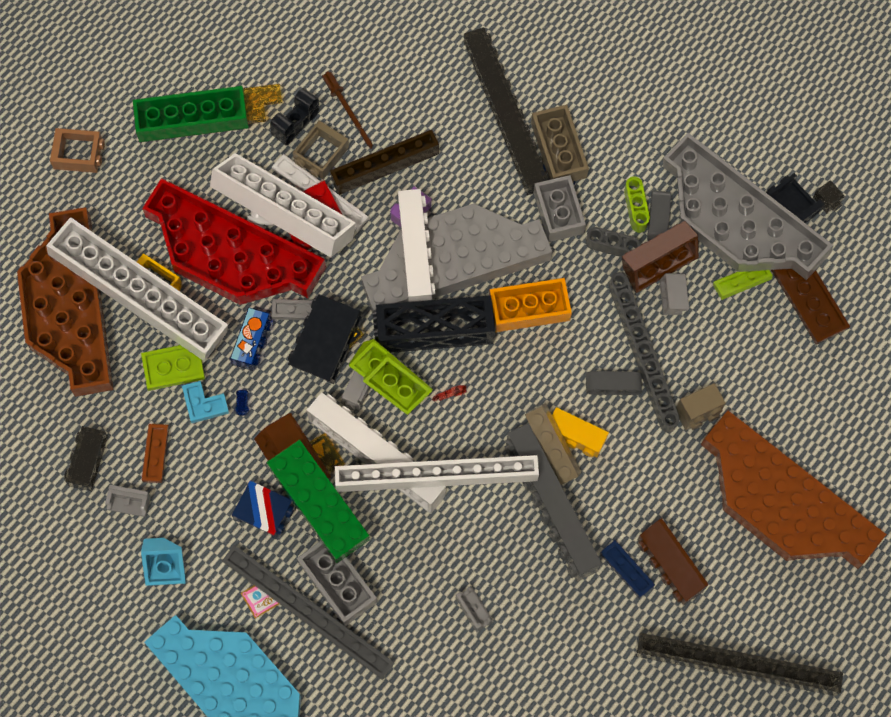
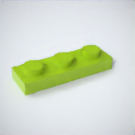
[713,270,773,300]

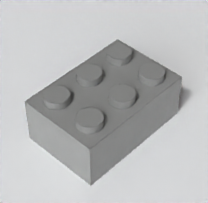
[533,175,586,242]

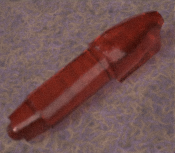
[432,385,467,402]

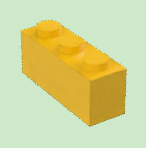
[552,407,609,458]

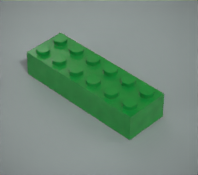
[133,86,249,142]
[266,440,370,563]

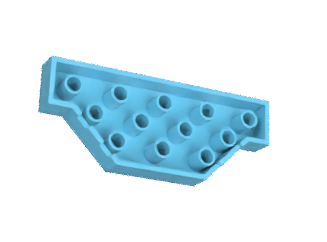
[144,615,302,717]

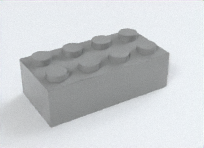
[296,541,378,627]

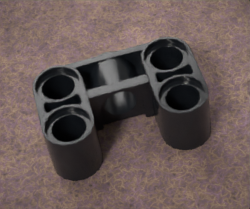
[270,88,319,146]

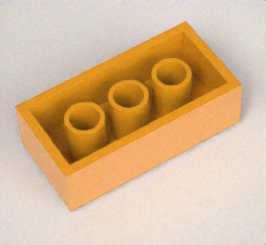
[489,278,572,332]

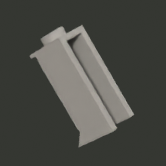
[341,371,371,411]

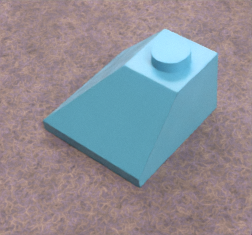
[141,538,186,586]

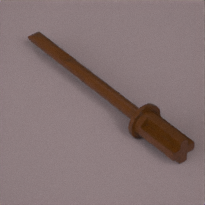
[322,71,373,149]

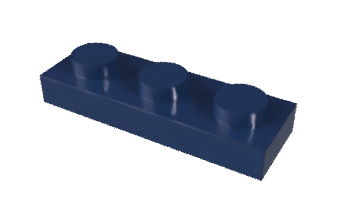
[600,540,655,599]

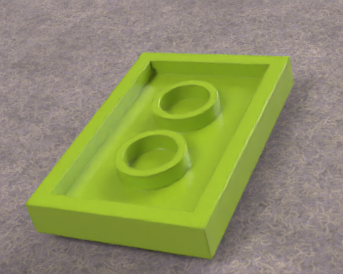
[141,345,205,391]

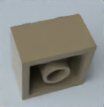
[676,383,726,430]

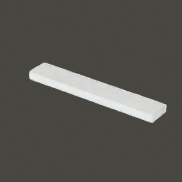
[272,154,369,232]

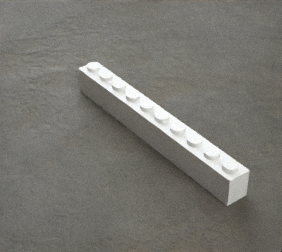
[335,455,539,492]

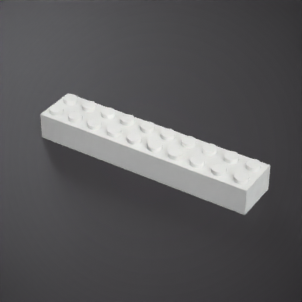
[46,217,228,362]

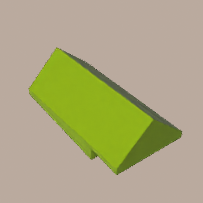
[349,339,433,415]

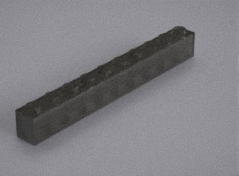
[464,27,550,196]
[634,633,843,696]

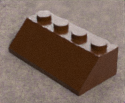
[622,221,699,293]
[254,413,331,479]
[637,518,709,605]

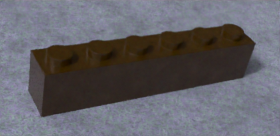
[330,129,439,195]

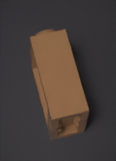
[50,128,105,173]

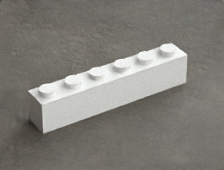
[398,189,435,302]

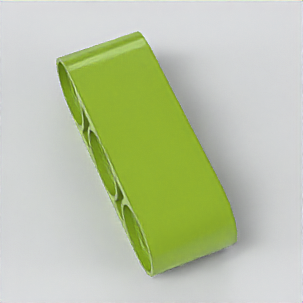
[624,176,650,233]

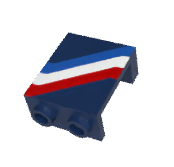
[232,481,295,540]

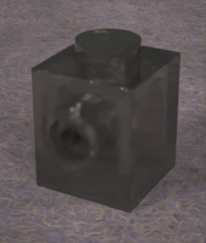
[813,180,845,214]

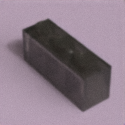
[64,426,108,492]

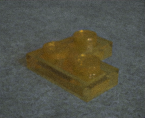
[244,84,282,124]

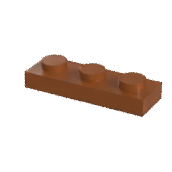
[142,424,169,483]

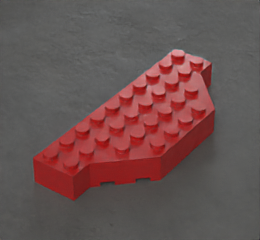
[142,178,326,305]

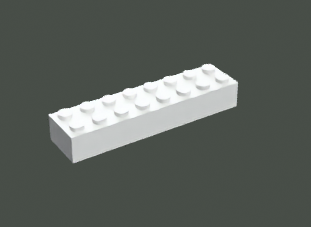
[210,153,356,257]
[307,392,446,514]

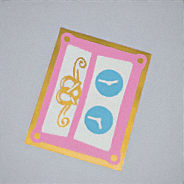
[241,586,279,619]

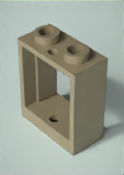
[293,120,349,180]

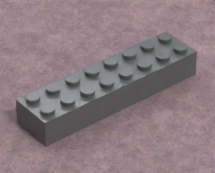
[504,423,602,582]

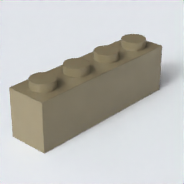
[525,403,582,485]

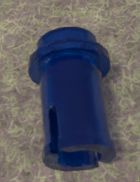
[234,390,249,416]

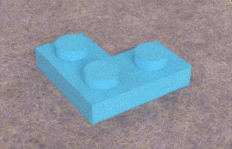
[182,381,229,423]

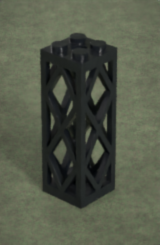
[372,295,495,353]

